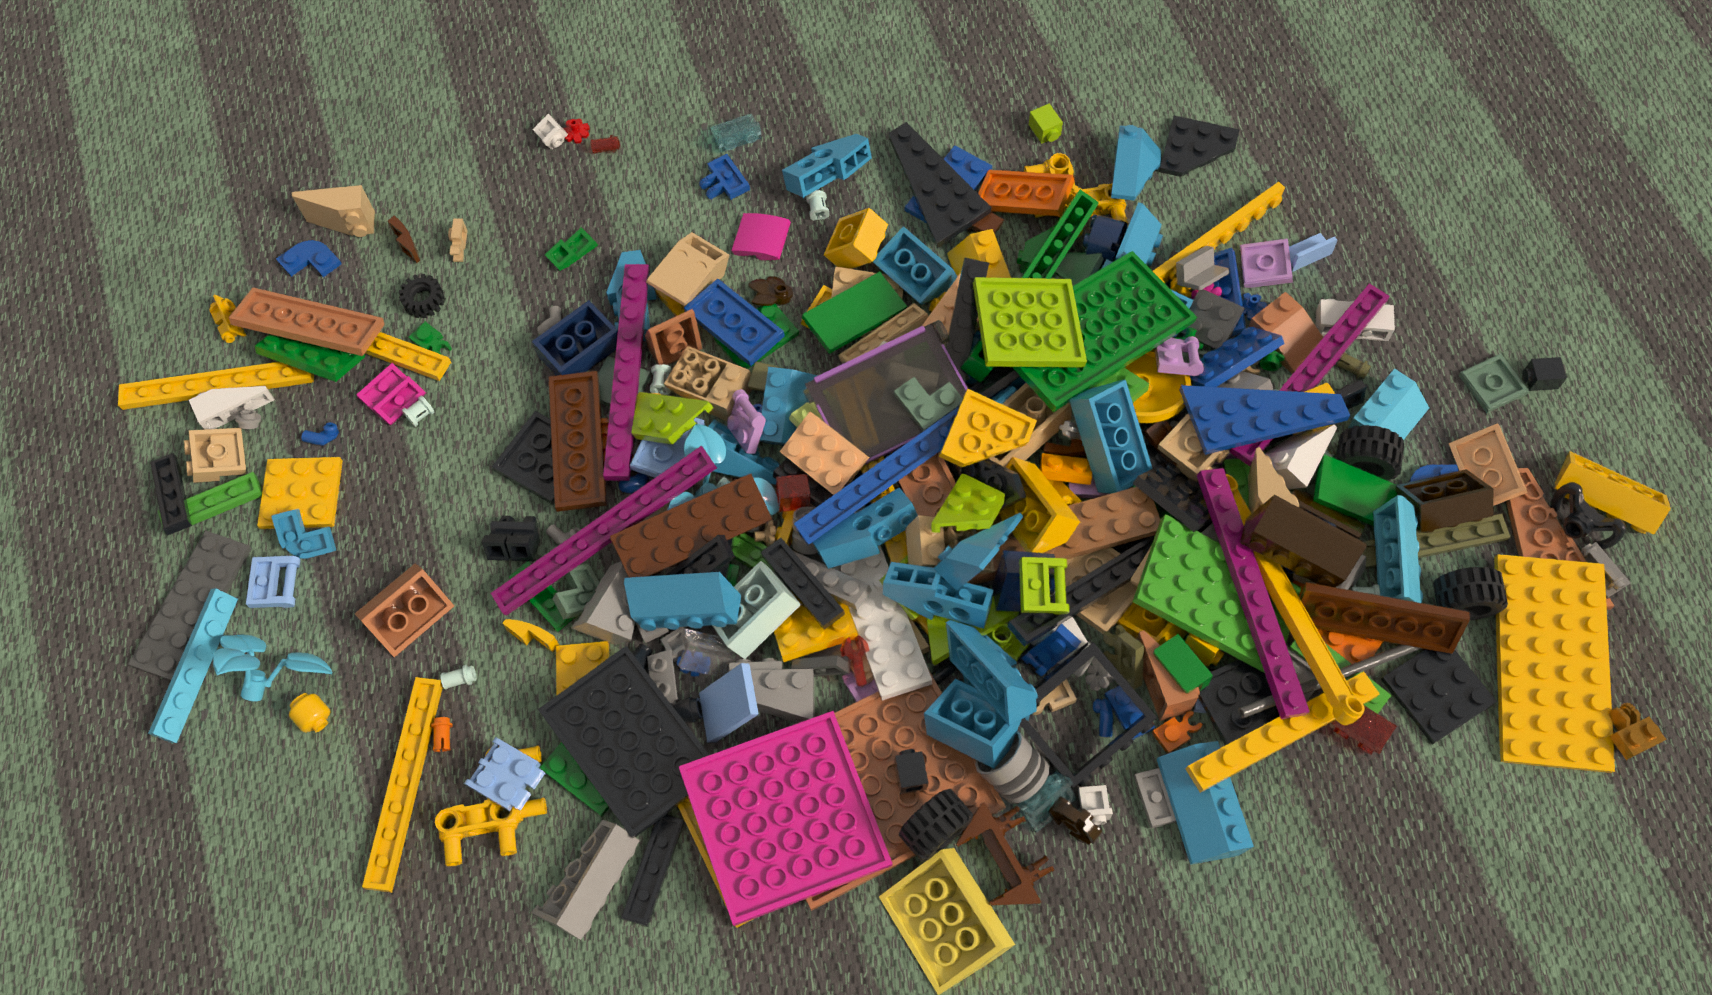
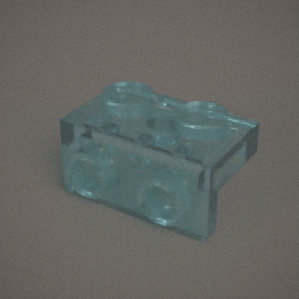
[710,113,762,153]
[1017,771,1076,833]

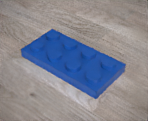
[905,146,992,223]
[684,278,785,367]
[1189,327,1285,387]

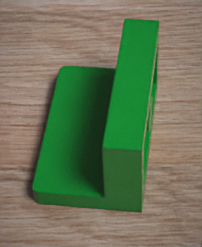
[1153,634,1213,694]

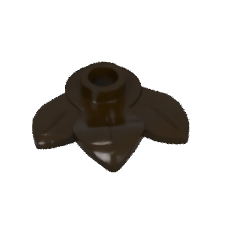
[748,276,793,306]

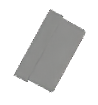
[1176,246,1229,290]

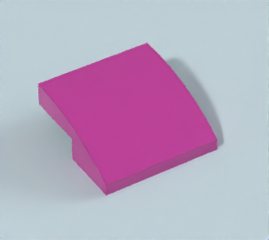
[731,213,791,260]
[356,363,426,426]

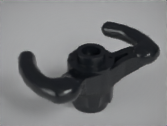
[1550,482,1626,549]

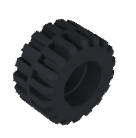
[1336,425,1404,481]
[1433,567,1508,621]
[898,789,974,862]

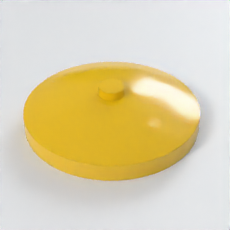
[1124,349,1191,423]

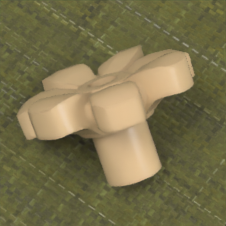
[754,520,776,547]

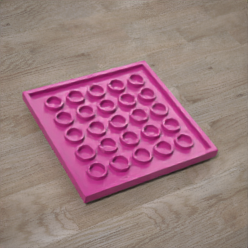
[679,711,893,927]

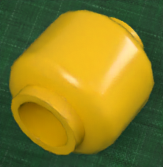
[289,693,330,733]

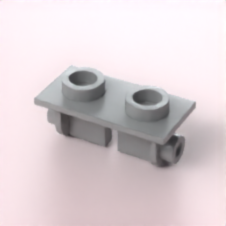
[1581,542,1631,598]
[647,649,678,705]

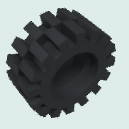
[399,274,445,318]

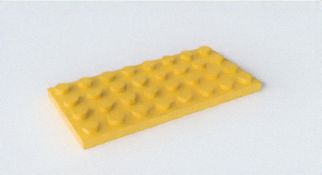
[1494,554,1615,773]

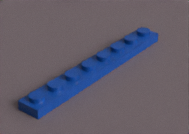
[793,407,958,546]

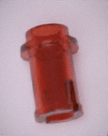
[591,134,620,154]

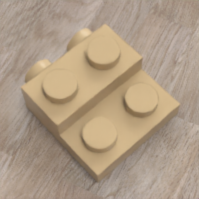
[1157,414,1229,482]
[184,428,246,483]

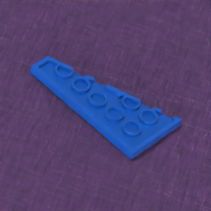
[1179,385,1350,455]

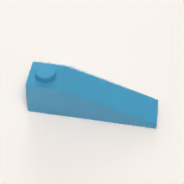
[1111,125,1161,201]

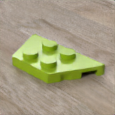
[631,392,713,445]
[931,474,1005,533]
[926,596,1019,666]

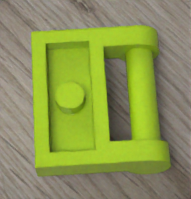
[1019,557,1069,614]

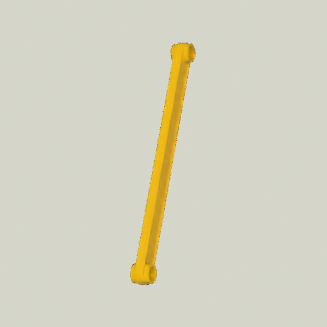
[1226,474,1365,725]

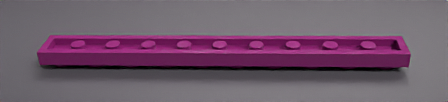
[603,264,650,481]
[1229,283,1390,466]
[491,445,717,616]
[1196,468,1310,719]

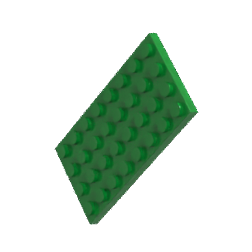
[1012,251,1197,413]

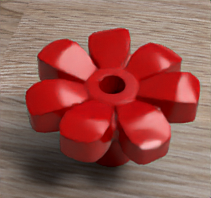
[563,119,590,144]

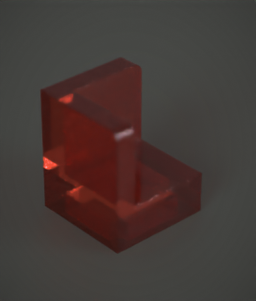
[776,474,810,512]

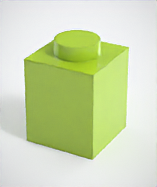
[1028,103,1063,144]

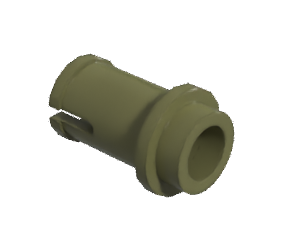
[1337,353,1371,379]

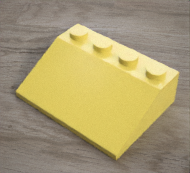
[879,848,1015,995]

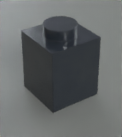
[1522,357,1567,391]
[894,749,929,794]

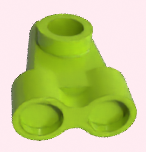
[987,624,1030,662]

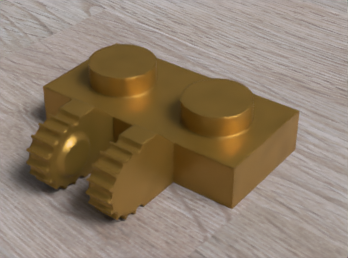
[1608,702,1667,760]

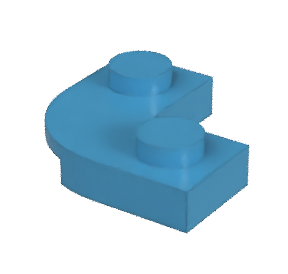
[272,509,337,559]

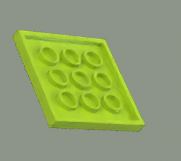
[973,277,1087,367]

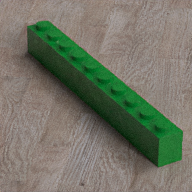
[960,189,1099,383]

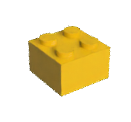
[824,208,888,269]

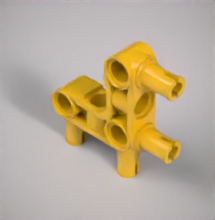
[1024,153,1128,237]
[435,746,547,866]

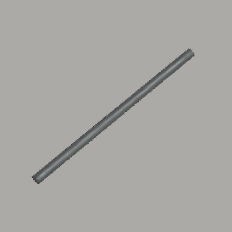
[1238,645,1422,718]

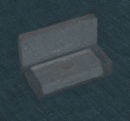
[679,629,737,677]

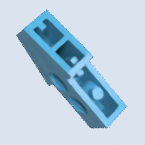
[782,134,872,198]
[607,250,657,341]
[812,488,918,569]
[883,562,993,629]

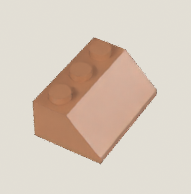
[355,563,454,657]

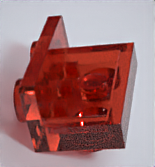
[1331,705,1397,755]

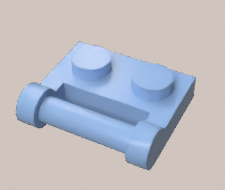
[246,556,301,608]

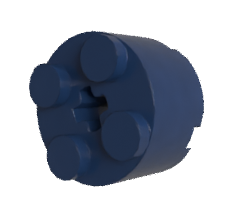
[1083,214,1127,265]

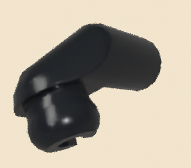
[931,657,955,685]

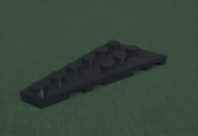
[889,122,991,248]

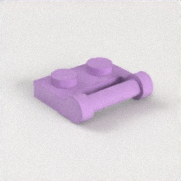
[1154,336,1204,376]
[727,389,766,454]

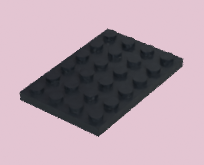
[538,646,709,839]

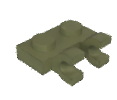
[1103,625,1144,689]

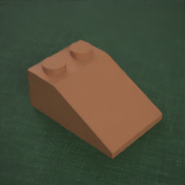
[1248,292,1323,374]
[645,309,702,365]
[1137,631,1200,721]

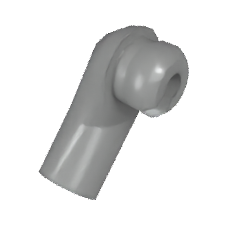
[537,306,562,335]
[546,524,581,545]

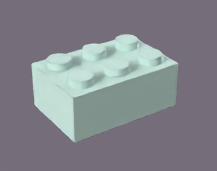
[712,561,801,659]

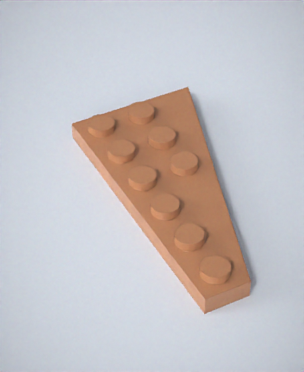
[1506,468,1614,610]

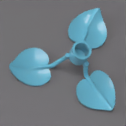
[667,424,781,516]
[213,634,333,701]

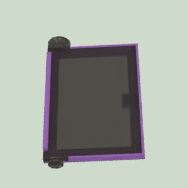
[803,320,968,466]

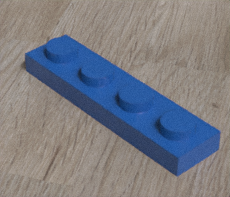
[1213,247,1246,337]

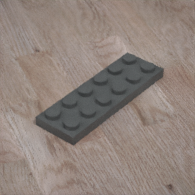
[128,530,252,681]

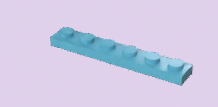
[148,588,238,743]

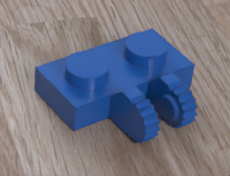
[699,154,750,200]

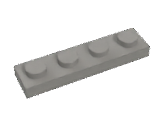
[793,551,872,610]

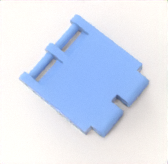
[464,737,545,811]

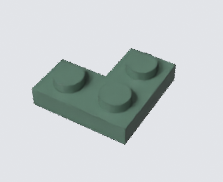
[894,377,963,431]
[553,563,599,620]

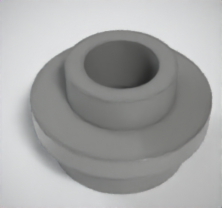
[235,409,261,429]

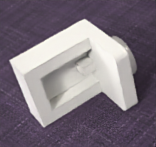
[533,114,568,149]
[1078,785,1113,825]

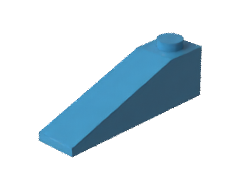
[708,419,786,487]
[934,513,1024,591]

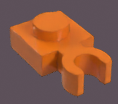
[1152,711,1203,754]

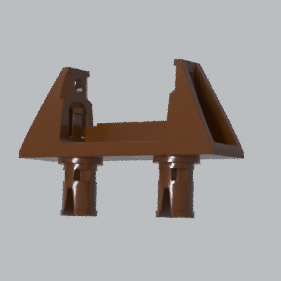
[956,802,1055,905]

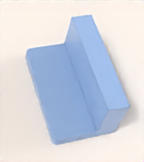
[1289,233,1338,272]

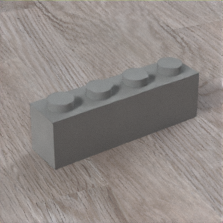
[531,820,640,940]

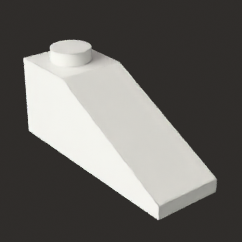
[189,386,275,430]

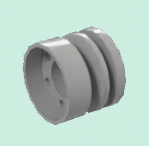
[975,731,1049,804]

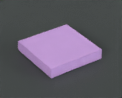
[1240,239,1293,288]

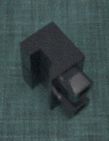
[481,515,540,561]

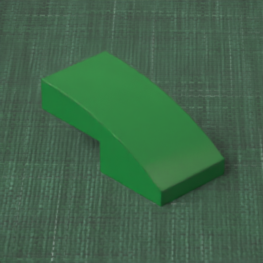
[545,227,598,271]

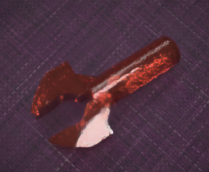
[840,635,869,687]

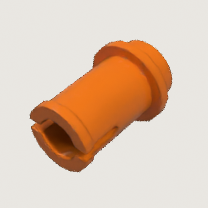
[431,717,453,752]

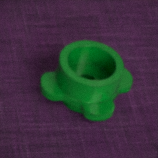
[1259,351,1285,372]

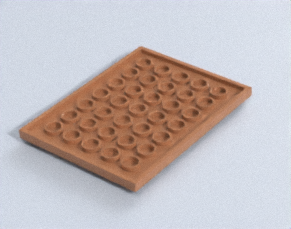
[805,667,1006,911]

